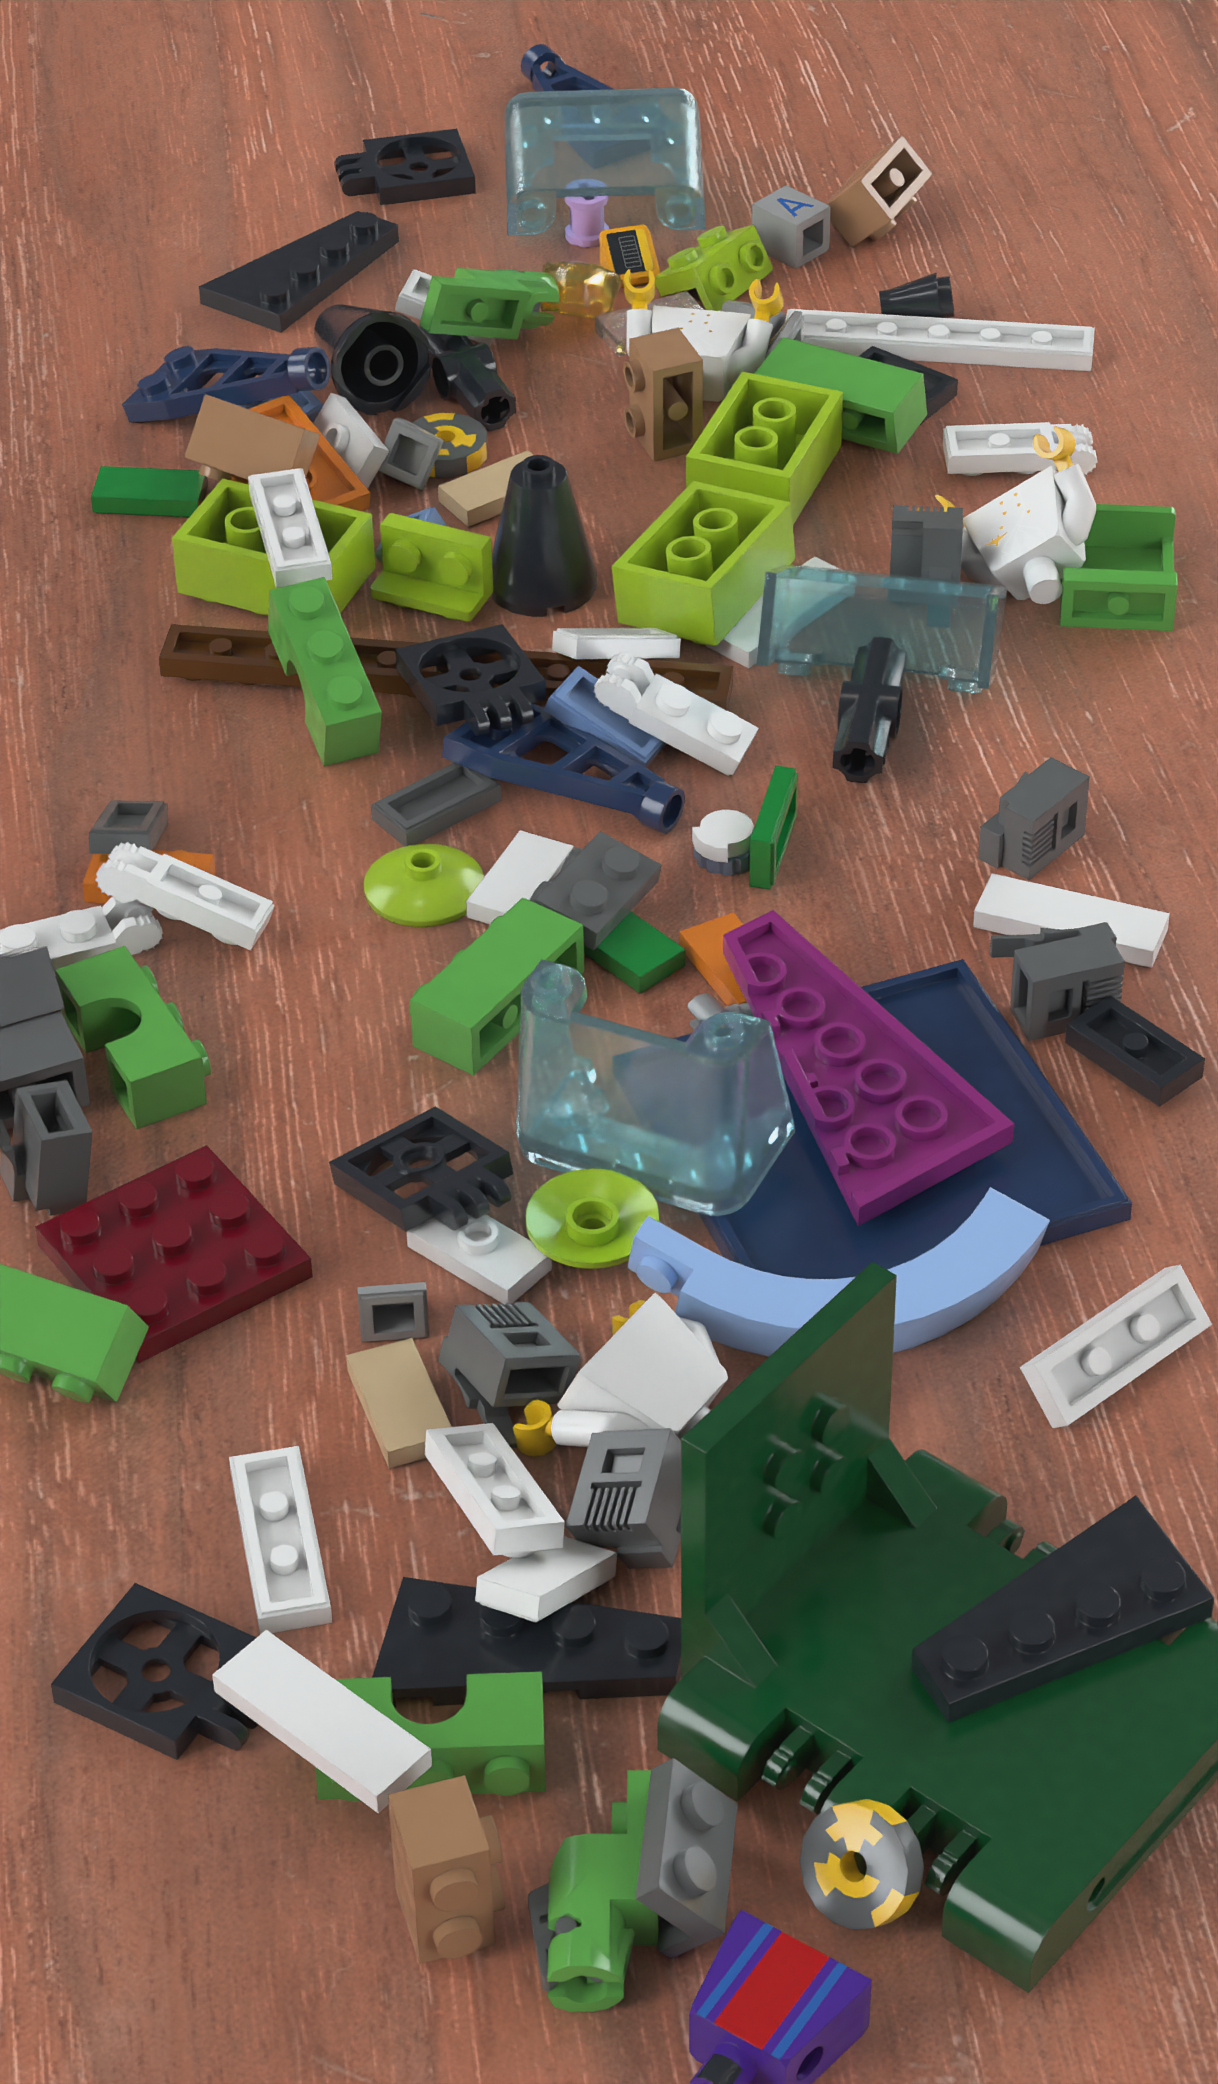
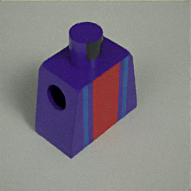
[689,1910,872,2084]

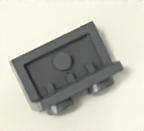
[530,831,662,950]
[636,1758,738,1959]

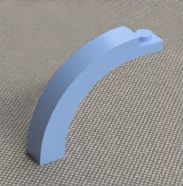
[627,1187,1050,1357]

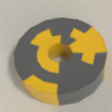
[412,413,488,478]
[799,1799,924,1930]

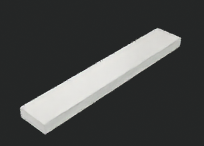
[785,309,1095,371]

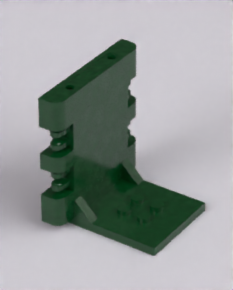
[657,1262,1218,1993]

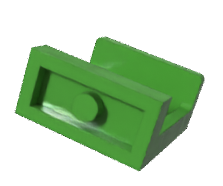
[1060,504,1178,631]

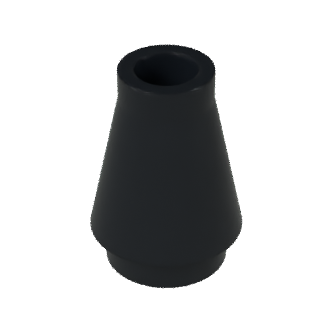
[879,273,955,318]

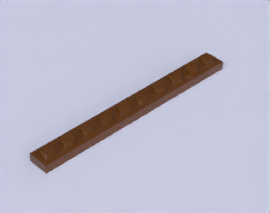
[159,624,733,711]

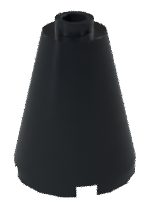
[314,304,431,415]
[492,455,597,617]

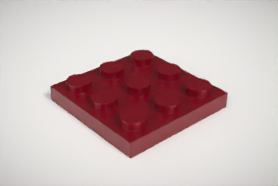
[35,1145,313,1363]

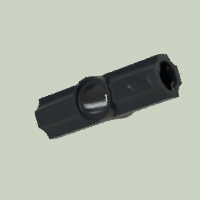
[419,326,516,431]
[833,637,907,783]

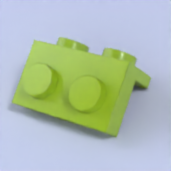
[655,225,773,311]

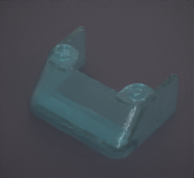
[756,565,1007,693]

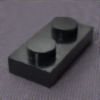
[1065,995,1205,1107]

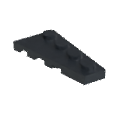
[911,1495,1214,1723]
[372,1577,681,1708]

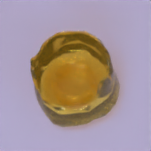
[540,261,623,322]

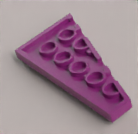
[723,910,1014,1226]

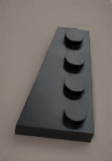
[199,211,399,333]

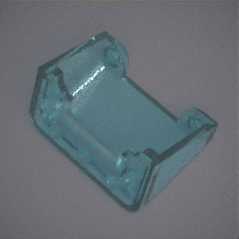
[504,88,705,236]
[515,959,796,1216]

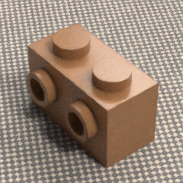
[826,136,932,247]
[623,327,703,462]
[184,394,320,481]
[388,1775,505,1964]

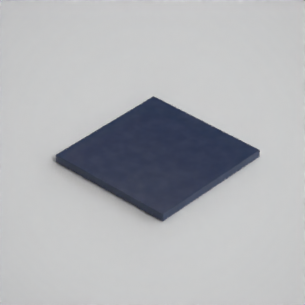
[615,959,1132,1279]

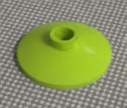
[364,844,484,927]
[525,1168,659,1269]

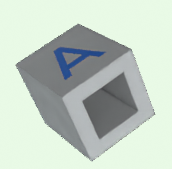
[752,185,830,269]

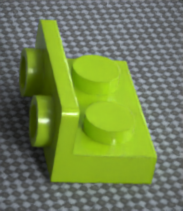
[370,513,493,622]

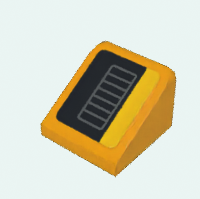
[599,224,660,289]

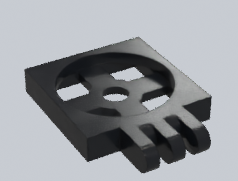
[334,128,476,205]
[395,624,546,736]
[329,1106,514,1232]
[51,1583,259,1760]

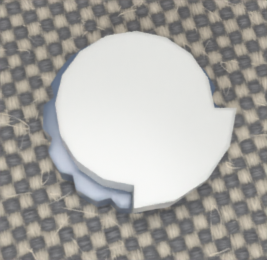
[692,810,754,876]

